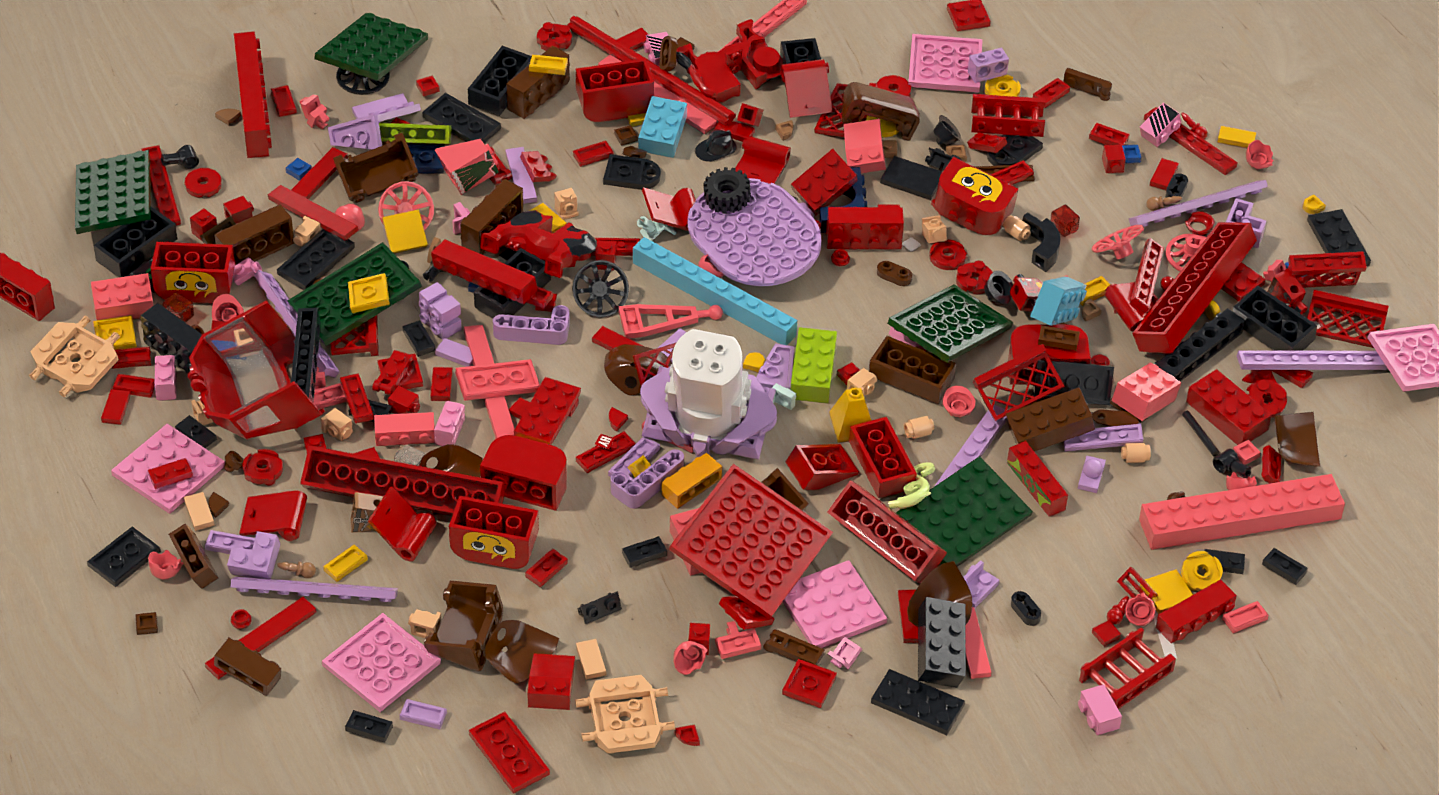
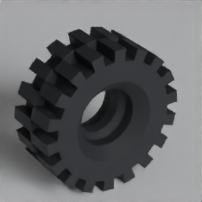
[703,167,751,214]

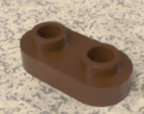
[659,36,678,72]
[877,261,913,286]

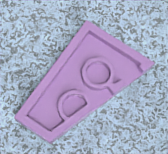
[328,114,382,149]
[756,344,794,389]

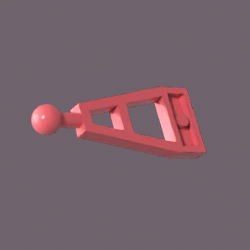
[618,304,723,339]

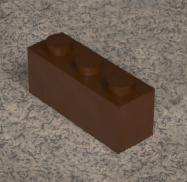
[168,523,219,589]
[214,637,282,697]

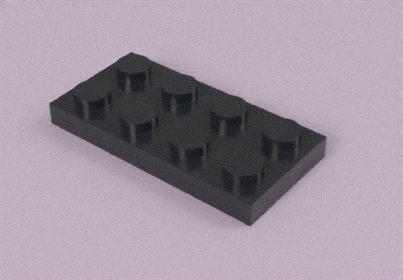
[422,92,501,143]
[1307,209,1371,266]
[277,229,355,290]
[1032,359,1114,405]
[871,669,965,736]

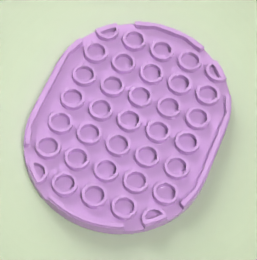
[688,178,821,286]

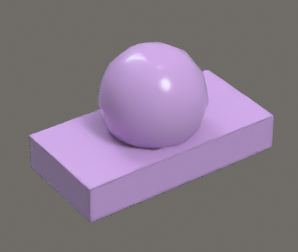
[1078,456,1106,493]

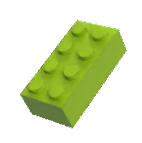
[791,327,837,404]

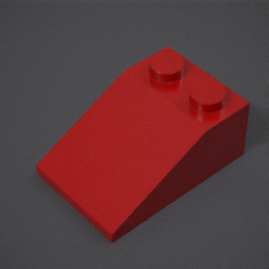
[785,444,859,490]
[527,653,575,710]

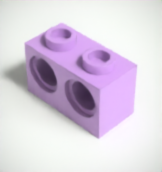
[967,48,1009,83]

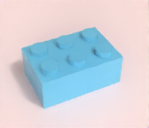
[638,96,687,158]

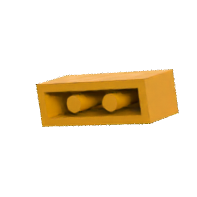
[662,452,722,509]

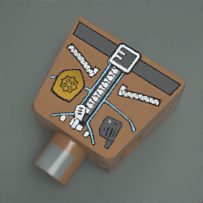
[351,492,384,532]

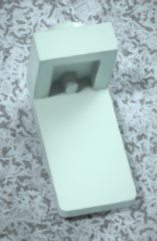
[772,383,796,410]

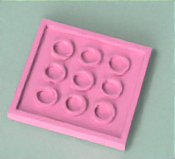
[908,34,982,93]
[1367,324,1439,392]
[111,424,225,514]
[783,560,887,648]
[322,613,441,712]

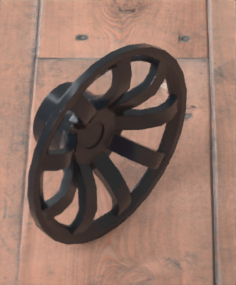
[336,68,390,95]
[572,260,629,317]

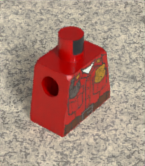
[1267,268,1308,315]
[1010,274,1043,311]

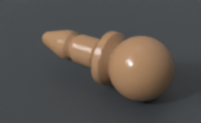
[1146,196,1182,211]
[277,562,316,578]

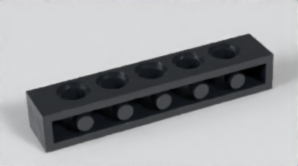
[291,308,321,403]
[1154,308,1245,382]

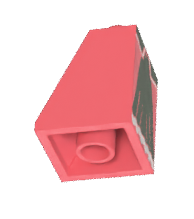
[435,139,499,195]

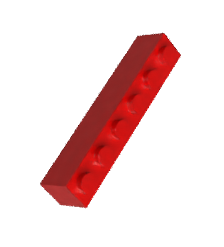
[431,239,537,304]

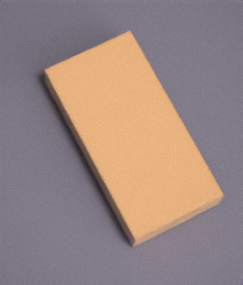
[184,492,214,531]
[576,639,606,680]

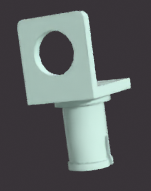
[637,216,676,241]

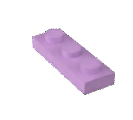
[369,102,421,122]

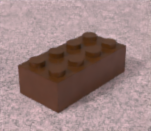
[507,46,570,119]
[460,179,524,255]
[215,204,295,265]
[869,336,956,404]
[1006,388,1095,452]

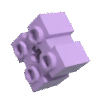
[418,282,462,340]

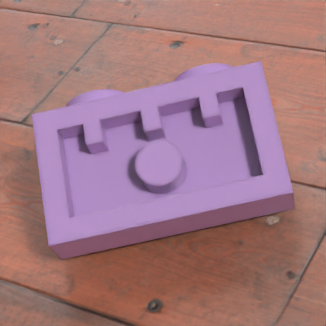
[964,560,999,608]

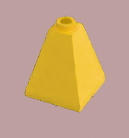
[829,388,871,443]

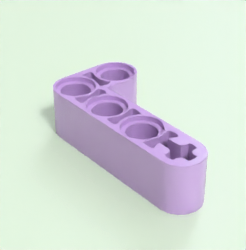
[493,305,570,345]
[611,449,684,509]

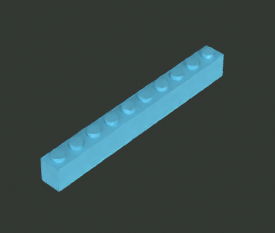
[633,237,798,345]

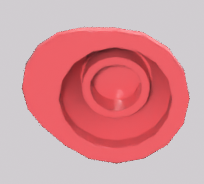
[212,294,244,322]
[943,386,976,418]

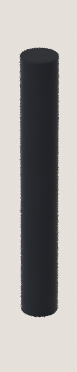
[1182,410,1219,456]

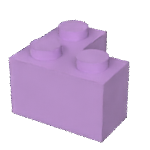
[1226,198,1266,248]
[227,531,281,579]

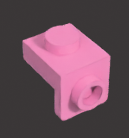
[452,202,470,235]
[233,257,262,286]
[828,637,863,669]

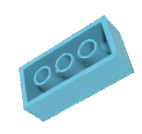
[1030,276,1087,325]

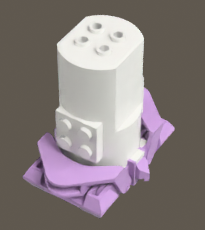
[640,329,777,459]

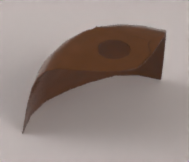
[604,344,673,395]
[1275,411,1321,467]
[419,444,483,515]
[907,561,972,627]
[485,620,559,683]

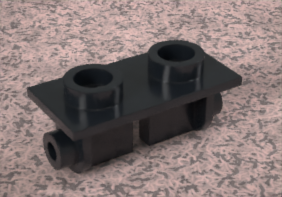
[925,147,962,171]
[577,591,622,624]

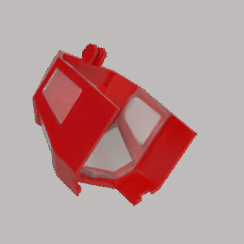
[188,300,325,440]

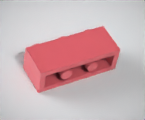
[374,412,435,446]

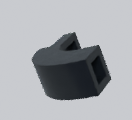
[1022,212,1061,272]

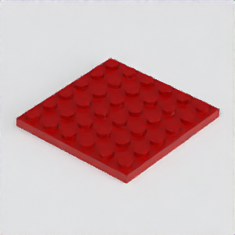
[669,463,833,619]

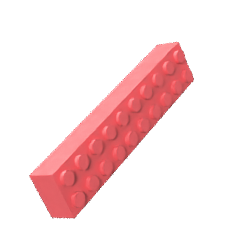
[1139,474,1345,550]

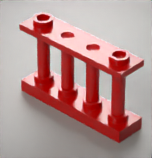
[971,94,1045,137]
[1079,627,1176,709]

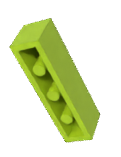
[379,123,451,144]

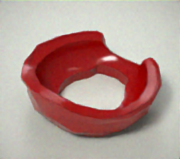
[1185,211,1215,235]

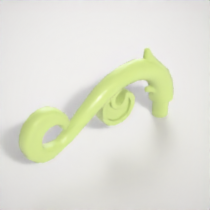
[889,462,935,509]

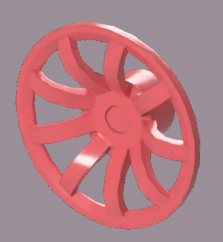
[378,181,434,230]
[1092,225,1144,259]
[1165,234,1207,271]

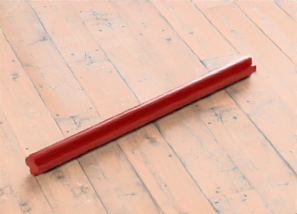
[567,16,736,126]

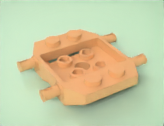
[29,316,120,397]
[575,675,675,754]

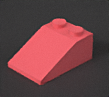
[844,119,886,173]

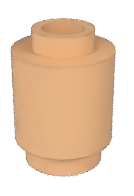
[1003,215,1031,241]
[904,416,934,439]
[1121,443,1151,463]

